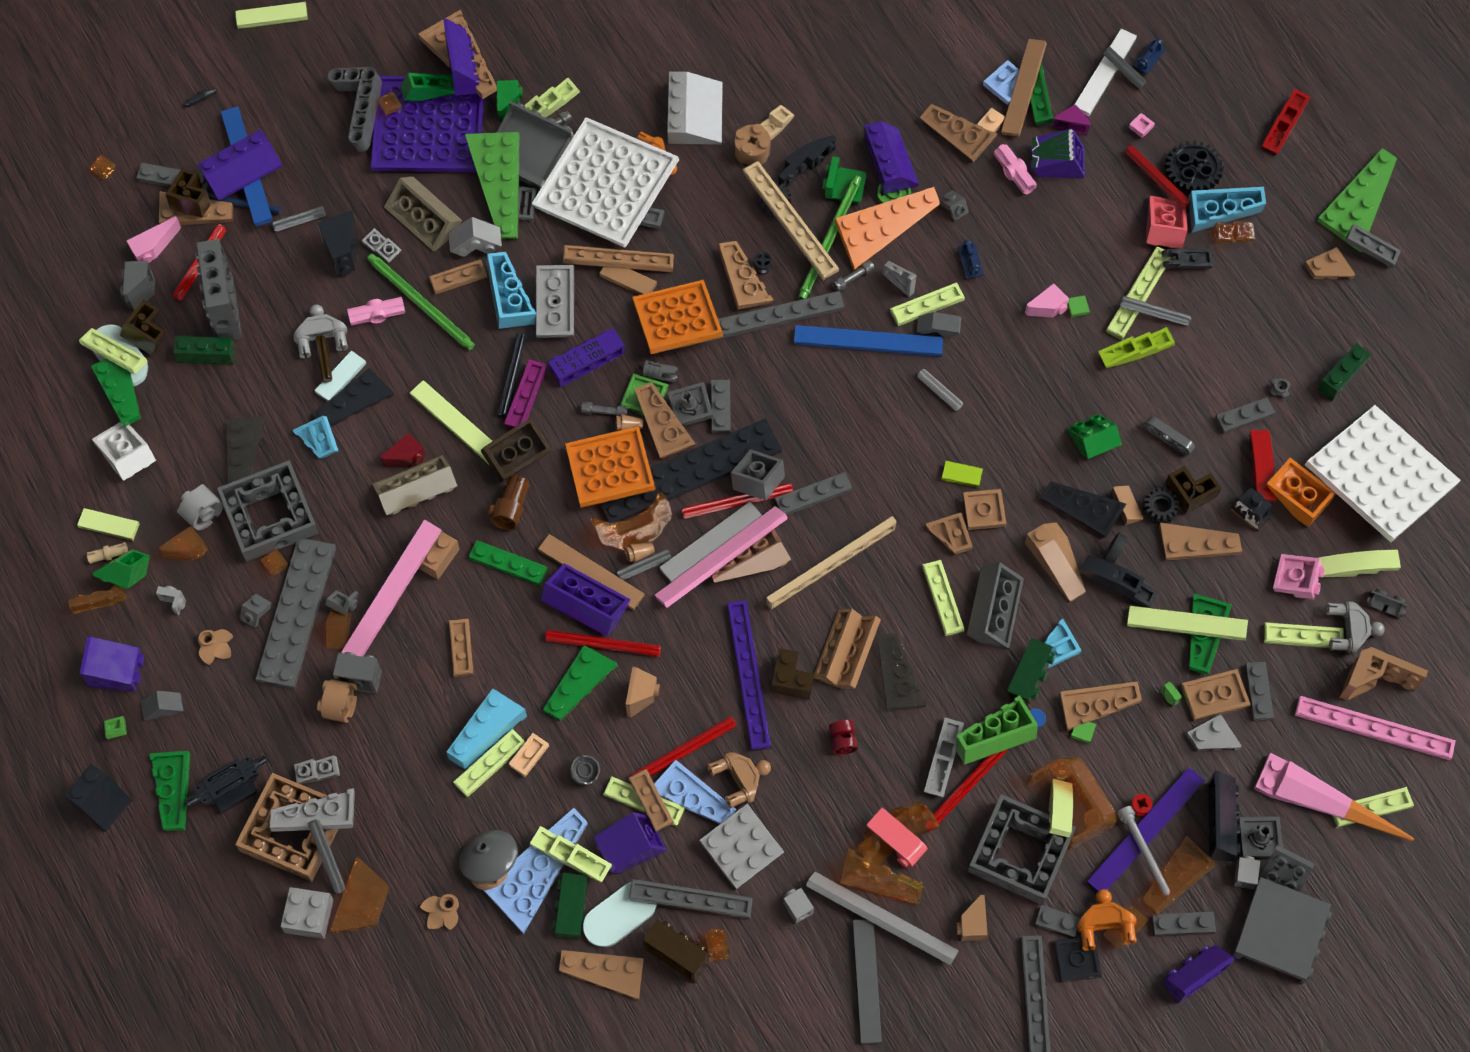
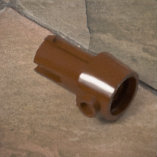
[488,476,530,531]

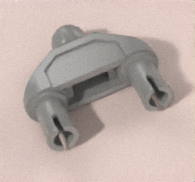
[294,304,348,358]
[1326,601,1385,654]

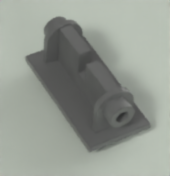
[1366,588,1409,618]

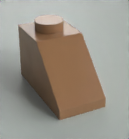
[956,895,988,941]

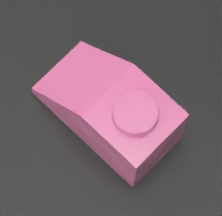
[1025,284,1069,318]

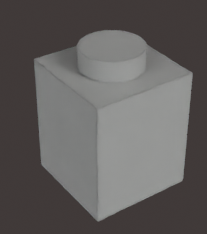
[1234,856,1260,890]
[783,888,814,924]

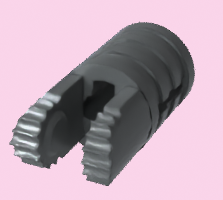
[643,360,678,383]

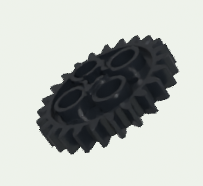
[1164,140,1224,194]

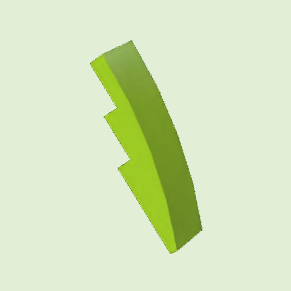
[1098,327,1175,368]

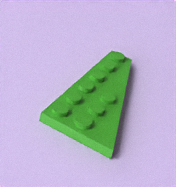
[465,132,519,239]
[1317,148,1397,252]

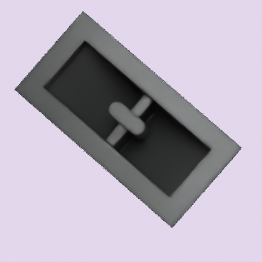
[141,691,184,721]

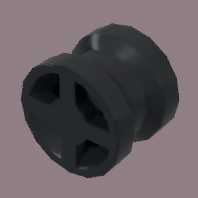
[754,252,772,275]

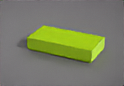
[942,461,983,488]

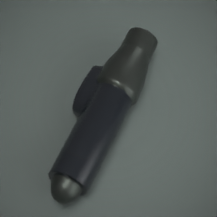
[184,87,217,107]

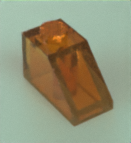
[159,526,208,561]
[704,928,729,962]

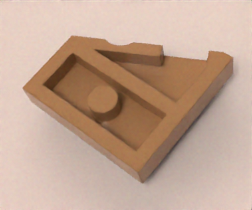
[1304,247,1355,279]
[926,513,973,555]

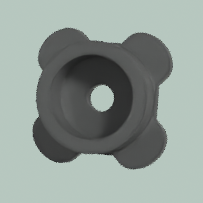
[1270,378,1291,398]

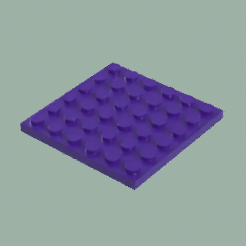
[371,76,484,172]

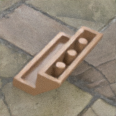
[814,609,881,689]

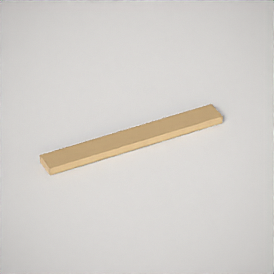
[743,161,839,280]
[766,516,896,609]

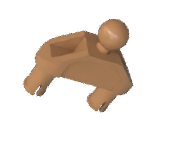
[707,752,771,808]

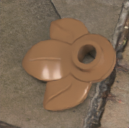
[198,629,233,665]
[420,894,459,930]

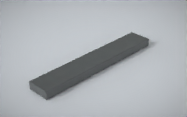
[629,879,753,919]
[853,920,882,1044]
[1021,936,1051,1052]

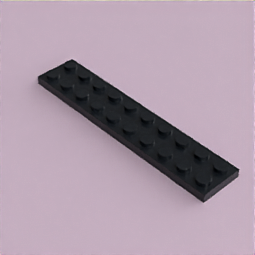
[599,418,782,526]

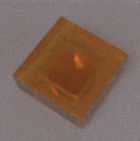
[377,92,402,116]
[89,155,117,180]
[261,549,289,576]

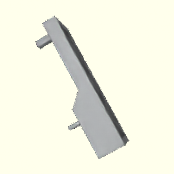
[536,265,574,338]

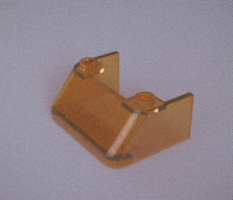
[1027,757,1118,851]

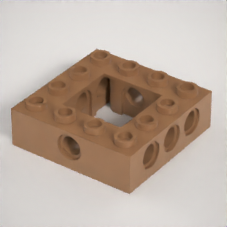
[235,773,338,882]

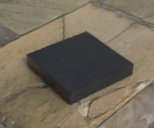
[1053,936,1102,983]

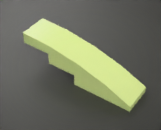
[524,78,580,118]
[1319,550,1401,577]
[1048,779,1073,837]
[530,826,612,883]

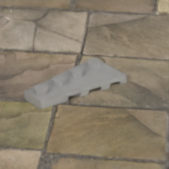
[270,788,355,832]

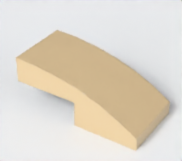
[761,105,794,140]

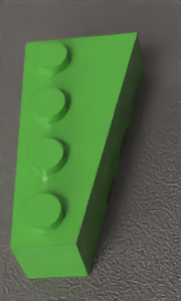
[956,695,1038,765]

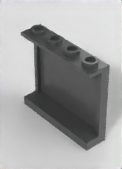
[496,101,574,190]
[1232,877,1332,984]

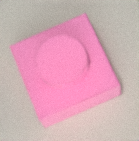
[1129,113,1155,138]

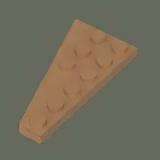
[418,10,497,99]

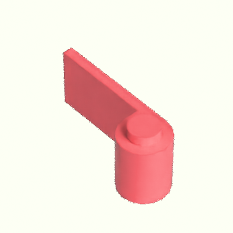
[866,808,927,868]

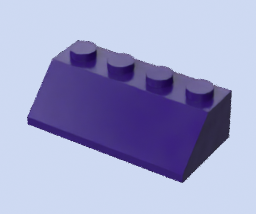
[443,19,479,96]
[864,121,919,194]
[197,129,282,201]
[541,563,631,636]

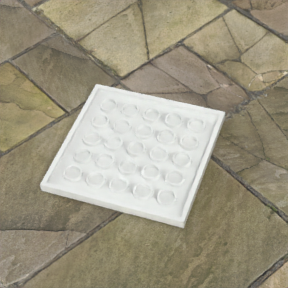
[532,117,679,248]
[1305,405,1461,542]

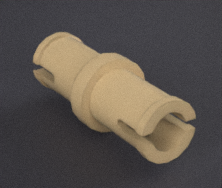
[87,542,128,564]

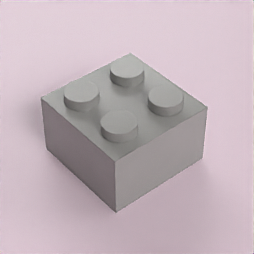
[281,887,333,939]

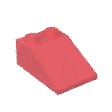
[1146,196,1187,248]

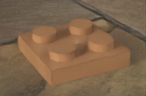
[963,489,1006,530]

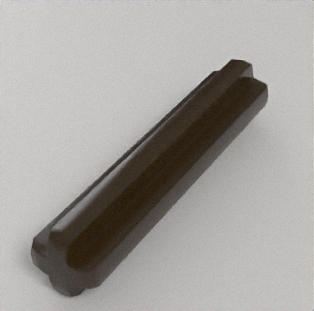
[315,335,333,383]

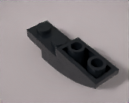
[778,135,836,188]
[1079,555,1158,608]

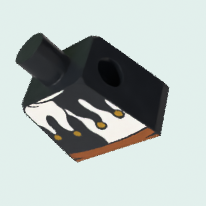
[1230,488,1272,532]

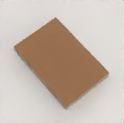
[1180,669,1251,721]

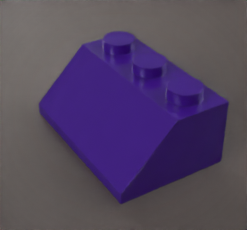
[1163,944,1235,1004]

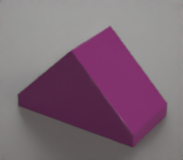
[1053,104,1091,135]

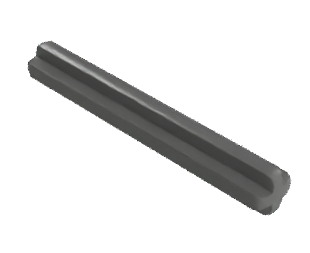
[1120,296,1191,326]
[308,819,346,894]

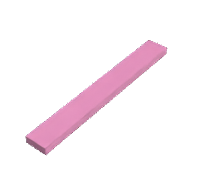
[655,506,788,608]
[341,520,442,656]
[1294,696,1456,761]

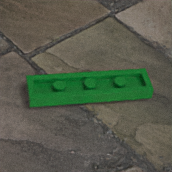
[1031,62,1054,126]
[469,540,548,586]

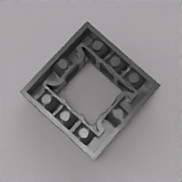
[195,239,243,341]
[217,460,319,562]
[968,794,1076,905]

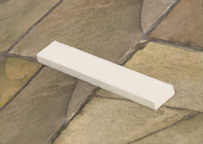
[1075,29,1137,117]

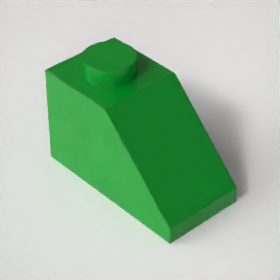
[497,80,523,121]

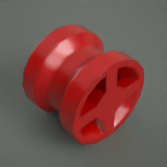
[1130,794,1152,818]

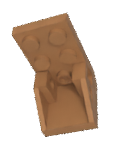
[1339,647,1428,701]

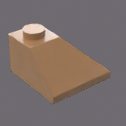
[626,667,660,718]

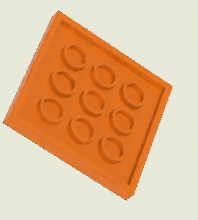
[633,280,723,354]
[565,426,655,508]

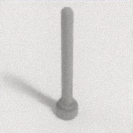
[1117,806,1170,895]

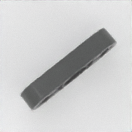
[1144,416,1195,456]

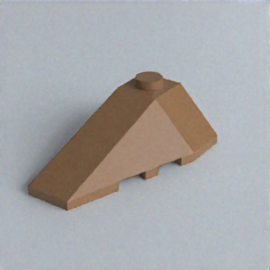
[1025,522,1086,603]
[711,529,791,582]

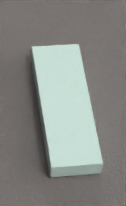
[315,351,366,402]

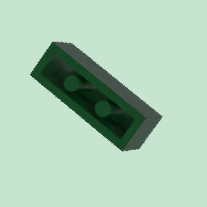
[174,336,236,365]
[1318,343,1371,401]
[1007,638,1056,704]
[552,873,588,940]

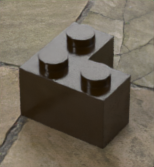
[165,168,211,218]
[120,300,166,355]
[1165,466,1221,514]
[771,648,814,700]

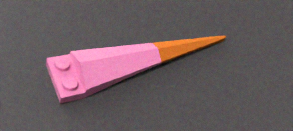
[1254,753,1414,841]

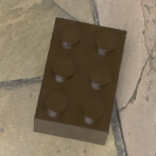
[481,418,552,483]
[643,919,709,983]

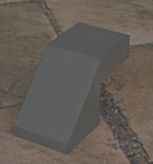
[917,312,961,338]

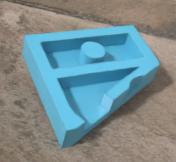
[293,416,338,458]
[1044,619,1082,669]

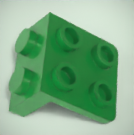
[823,156,867,204]

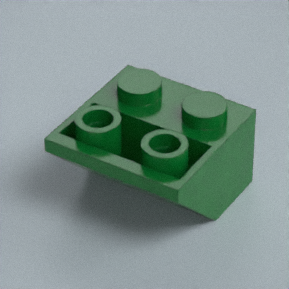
[1067,414,1122,459]
[93,549,150,589]

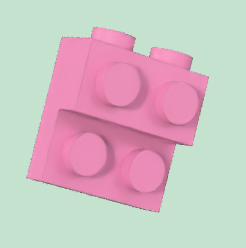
[1273,554,1324,600]

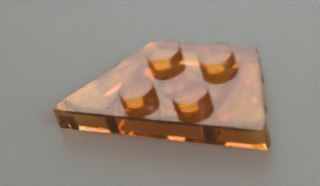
[330,857,390,934]

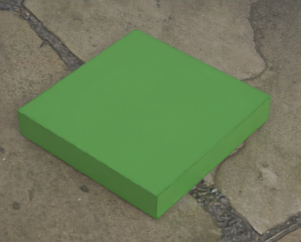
[620,374,668,415]

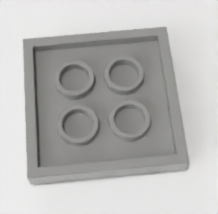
[699,804,784,889]

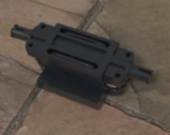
[185,755,268,813]

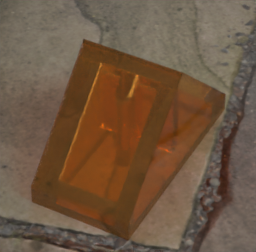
[326,610,351,649]

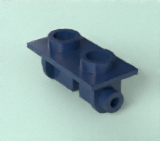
[1132,38,1166,74]
[957,239,984,279]

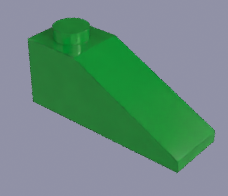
[400,73,455,101]

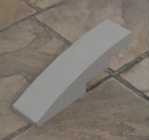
[924,718,964,797]

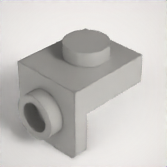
[156,586,186,615]

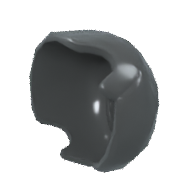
[569,755,600,785]

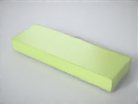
[77,508,140,541]

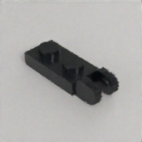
[1161,248,1213,269]

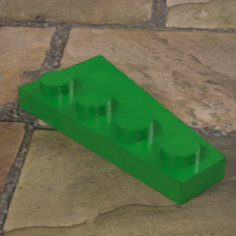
[91,359,141,427]
[1189,594,1232,675]
[543,645,618,721]
[150,751,190,831]

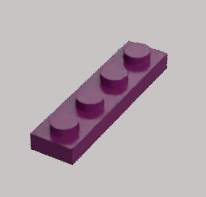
[504,360,547,429]

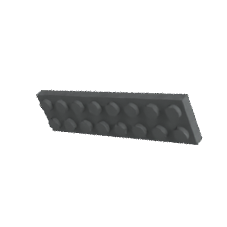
[256,538,336,689]

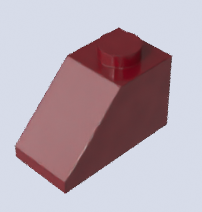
[380,433,426,468]

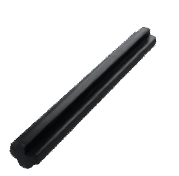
[497,333,526,418]

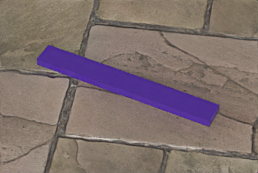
[727,600,771,751]
[1087,768,1205,892]

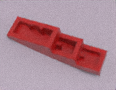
[1262,89,1311,155]
[1249,430,1277,502]

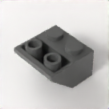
[120,261,155,312]

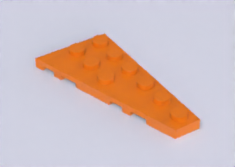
[834,187,940,271]

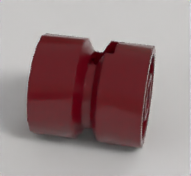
[829,720,858,755]

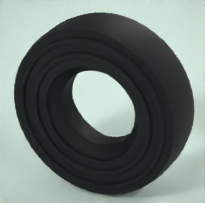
[1103,533,1127,563]

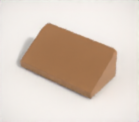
[1111,486,1144,525]

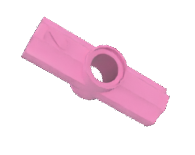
[993,144,1037,194]
[347,297,405,326]

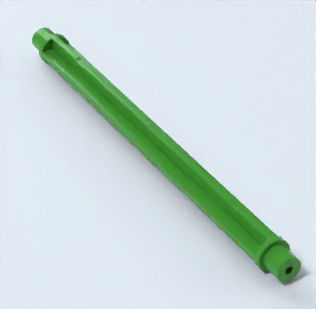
[798,175,861,300]
[367,254,475,350]

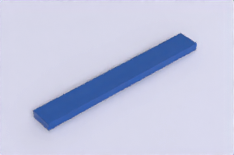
[221,106,273,227]
[794,325,943,357]

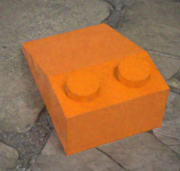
[1266,458,1336,528]

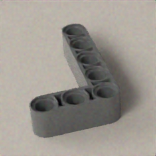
[328,67,382,152]

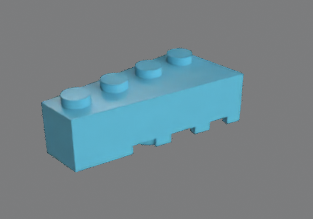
[1188,187,1266,233]
[487,252,536,329]
[447,689,527,769]

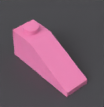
[127,216,181,263]

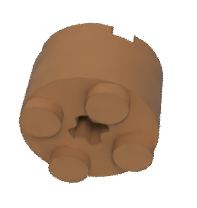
[735,124,771,166]
[317,679,357,723]

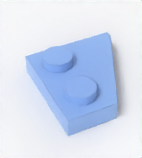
[983,60,1019,105]

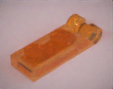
[68,585,127,614]

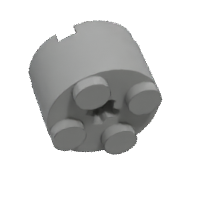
[177,484,223,530]

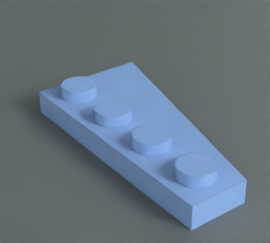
[655,760,737,825]

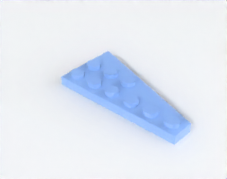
[483,808,588,934]

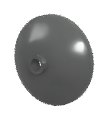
[459,830,518,884]

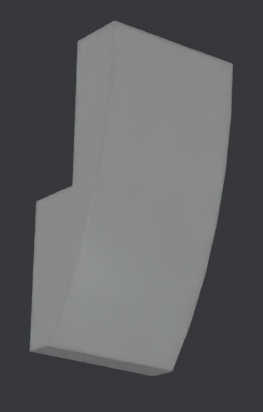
[362,228,401,263]
[294,755,340,784]

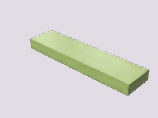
[236,2,308,29]
[890,283,965,326]
[79,328,147,374]
[922,560,964,636]
[1264,623,1344,648]
[453,729,525,797]
[603,777,685,827]
[1332,787,1414,828]

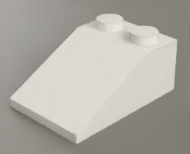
[92,422,156,481]

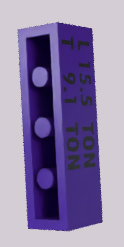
[549,328,625,387]

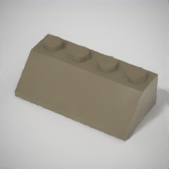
[384,177,463,251]
[372,455,457,515]

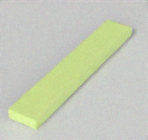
[1106,246,1172,340]
[410,380,493,464]
[1127,606,1248,641]

